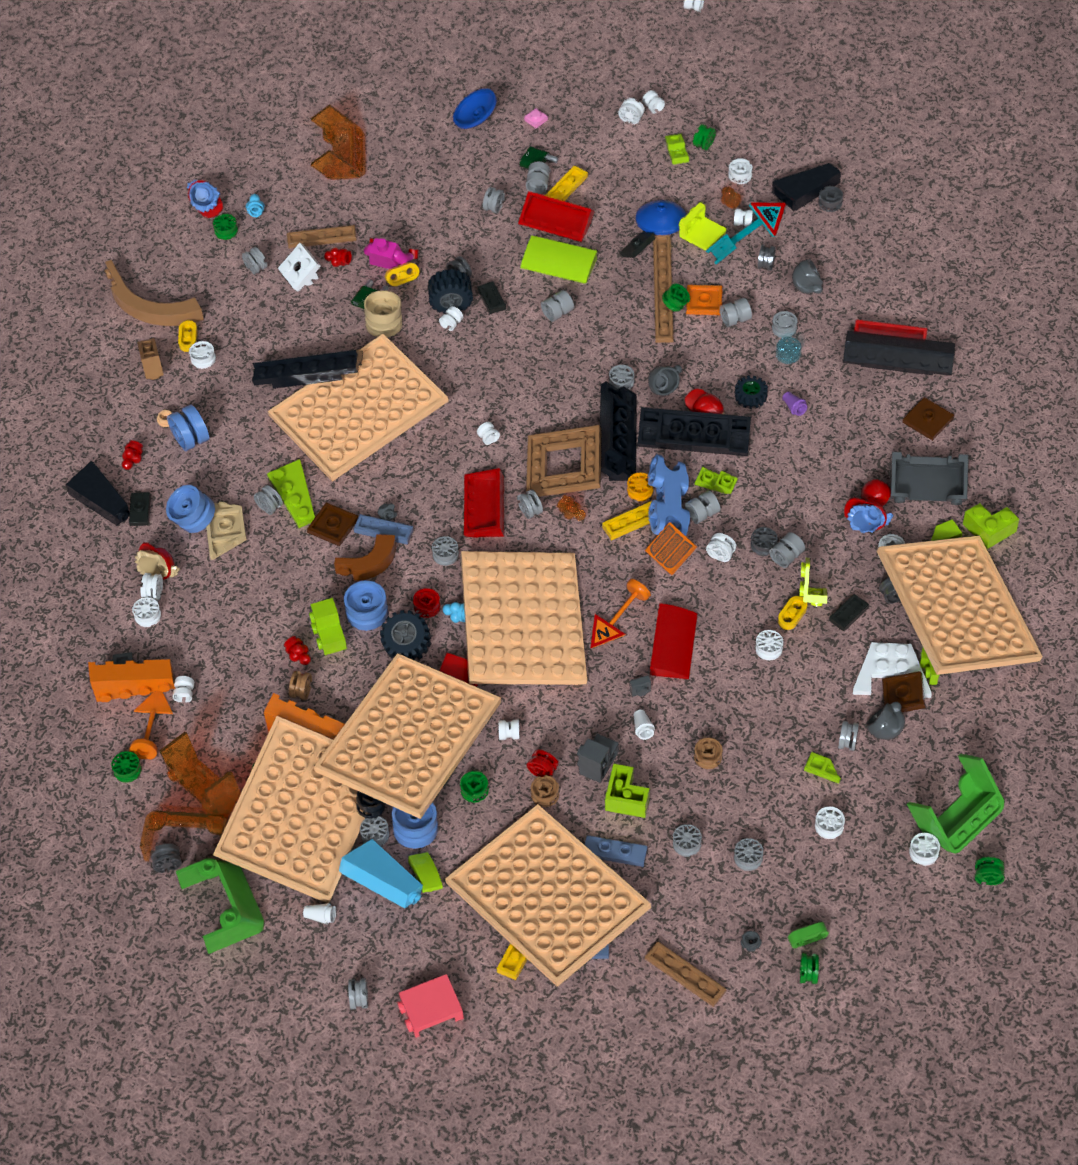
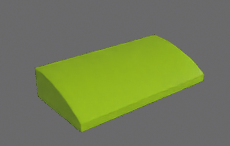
[520,235,597,284]

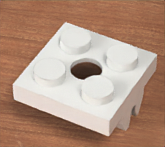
[278,243,321,291]

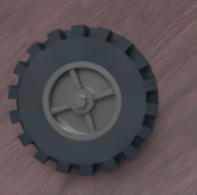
[428,269,473,314]
[380,610,431,661]

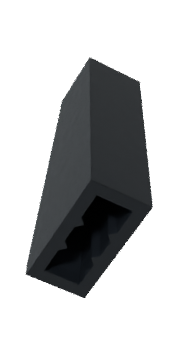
[772,163,841,212]
[66,461,130,526]

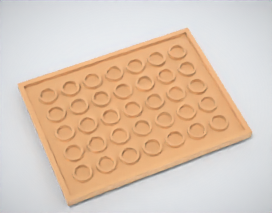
[268,334,449,482]
[877,536,1043,675]
[461,551,587,685]
[314,653,501,819]
[213,716,367,904]
[445,805,651,987]

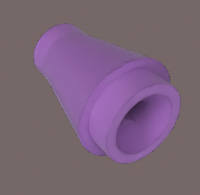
[782,392,807,416]

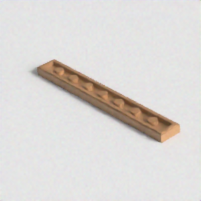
[653,235,673,343]

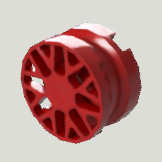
[413,588,440,618]
[526,750,559,777]

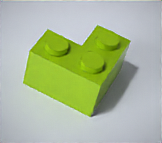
[963,503,1019,549]
[309,598,347,655]
[605,764,650,818]

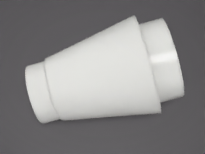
[634,710,655,740]
[303,903,336,924]

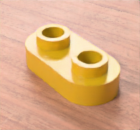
[385,262,419,286]
[178,320,198,352]
[778,596,807,630]

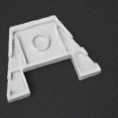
[853,642,931,698]

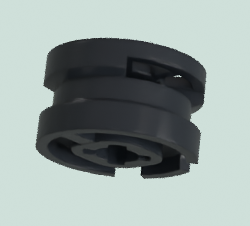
[356,791,385,819]

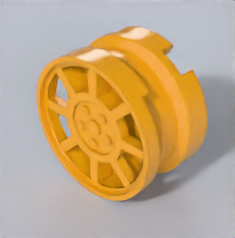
[627,473,653,501]

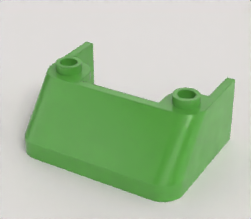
[907,754,1004,854]
[176,858,265,954]

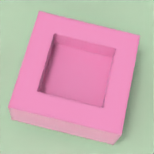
[524,108,548,128]

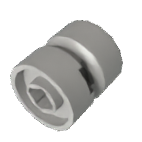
[526,162,550,194]
[541,290,574,322]
[720,298,752,327]
[685,491,720,524]
[769,532,805,568]

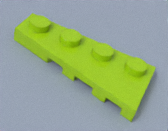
[267,459,315,528]

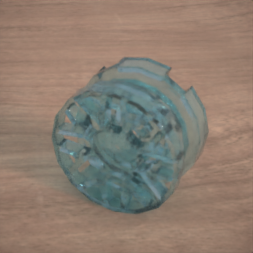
[776,337,801,364]

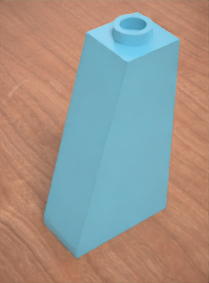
[339,839,423,908]

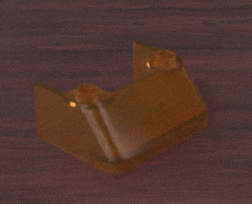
[311,104,366,180]
[159,732,241,815]
[140,805,232,862]

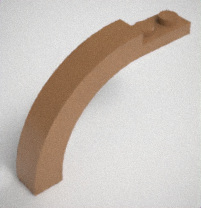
[104,260,204,326]

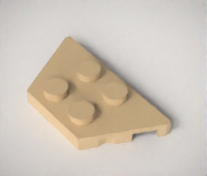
[206,501,247,560]

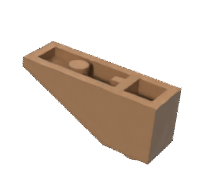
[137,338,164,380]

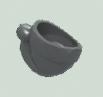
[792,259,824,294]
[648,365,683,396]
[865,701,905,740]

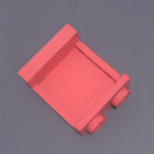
[397,974,464,1038]

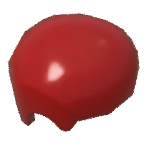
[861,479,891,506]

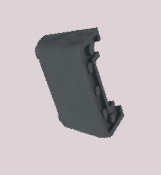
[890,452,968,505]

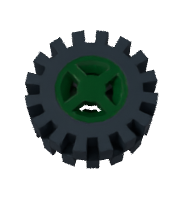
[735,376,768,409]

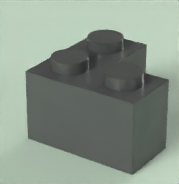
[577,734,619,783]

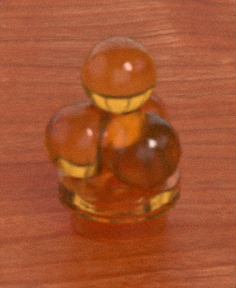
[721,186,741,208]
[557,495,586,521]

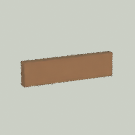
[287,225,356,248]
[645,942,726,1007]

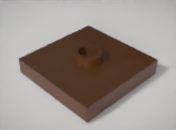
[902,397,954,441]
[307,502,358,546]
[882,671,926,713]

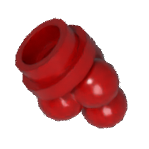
[324,248,352,267]
[122,440,143,470]
[284,636,311,665]

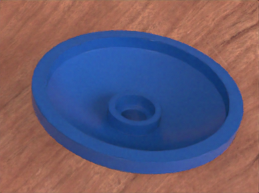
[453,89,497,129]
[635,200,687,235]

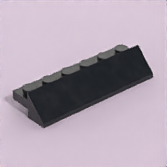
[843,330,955,376]
[252,350,363,389]
[600,381,636,481]
[637,407,751,456]

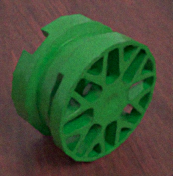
[693,124,716,151]
[213,214,238,240]
[662,283,690,312]
[111,751,142,783]
[460,771,489,803]
[975,857,1005,886]
[800,953,819,984]

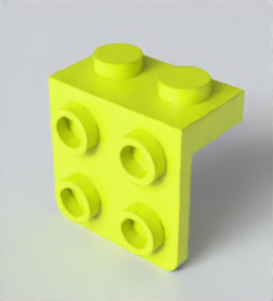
[679,202,726,251]
[799,557,827,606]

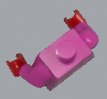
[364,238,419,269]

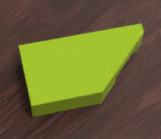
[931,519,962,541]
[804,752,841,784]

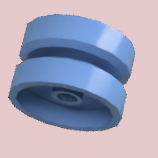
[167,404,209,451]
[166,485,215,533]
[344,580,388,631]
[392,802,438,849]

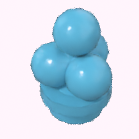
[246,194,265,217]
[442,602,465,623]

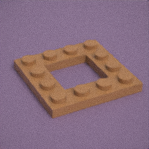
[526,425,601,497]

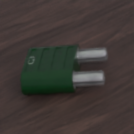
[519,146,558,172]
[351,280,389,309]

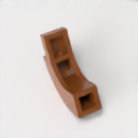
[334,534,396,581]

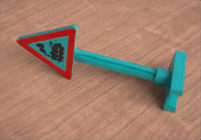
[706,202,786,264]

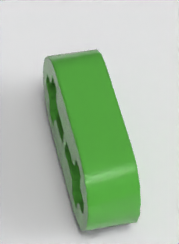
[788,922,829,948]

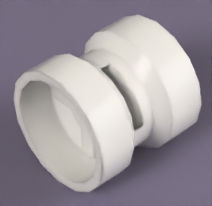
[684,0,704,12]
[642,90,665,114]
[734,208,753,227]
[439,306,463,331]
[172,676,195,702]
[499,719,520,740]

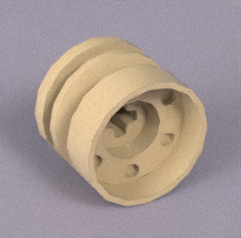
[364,290,402,338]

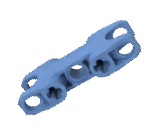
[648,454,690,536]

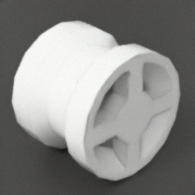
[477,422,500,445]

